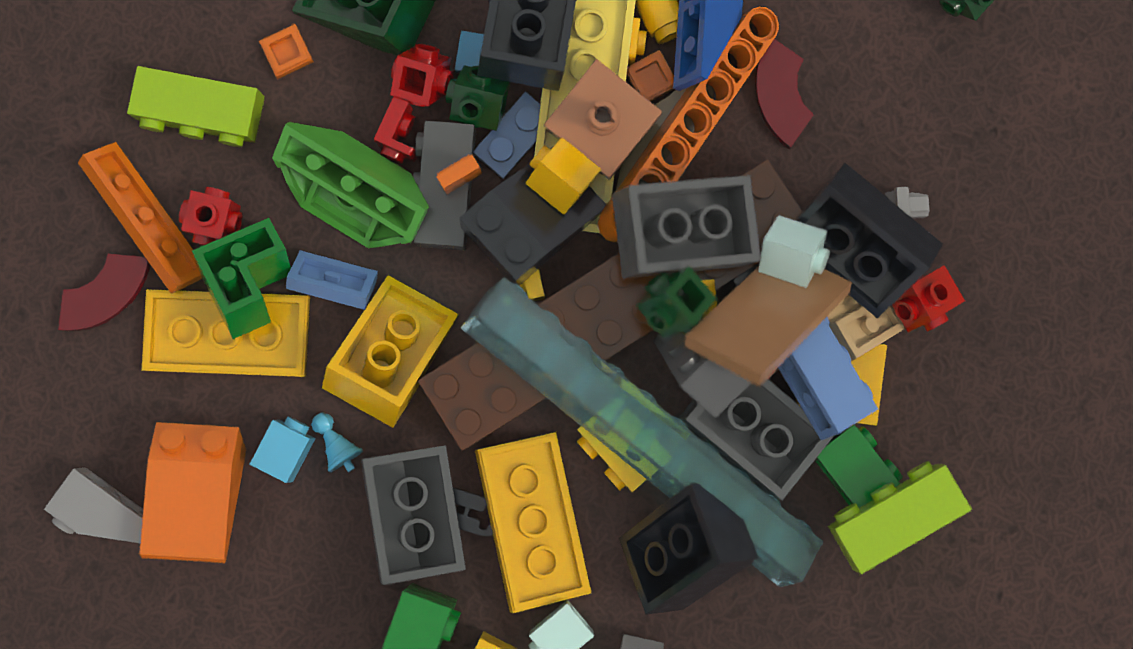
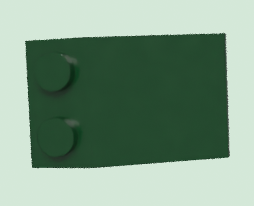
[292,0,435,55]

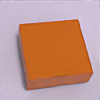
[259,24,314,79]
[626,50,674,102]
[436,154,482,195]

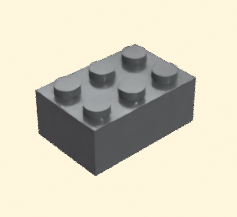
[612,175,761,279]

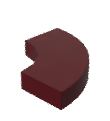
[755,39,814,149]
[58,253,150,331]

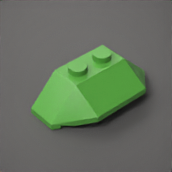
[272,122,429,248]

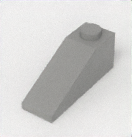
[44,467,143,543]

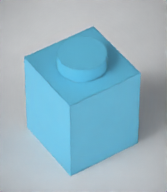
[250,416,316,483]

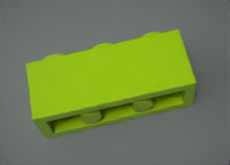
[127,66,265,147]
[828,461,972,574]

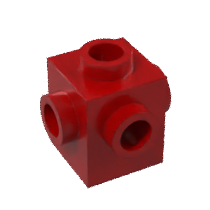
[390,44,453,107]
[179,187,243,246]
[892,265,965,332]

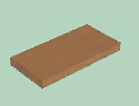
[685,266,852,386]

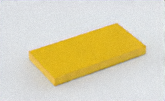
[142,289,310,377]
[475,432,591,613]

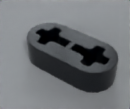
[453,487,493,536]

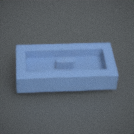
[473,92,540,180]
[286,250,378,310]

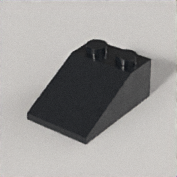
[477,0,576,91]
[460,147,606,289]

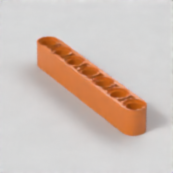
[598,6,779,242]

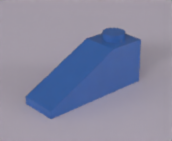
[673,0,743,91]

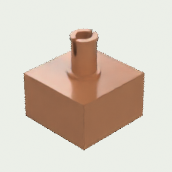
[544,59,662,180]

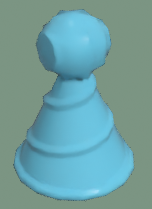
[311,413,363,473]

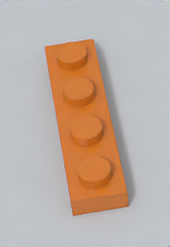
[78,142,202,294]

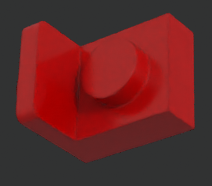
[374,96,417,164]

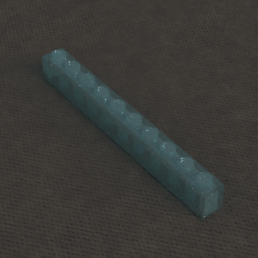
[461,277,824,587]

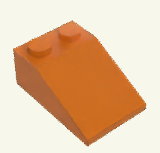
[140,422,246,563]

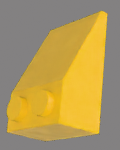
[322,275,458,428]

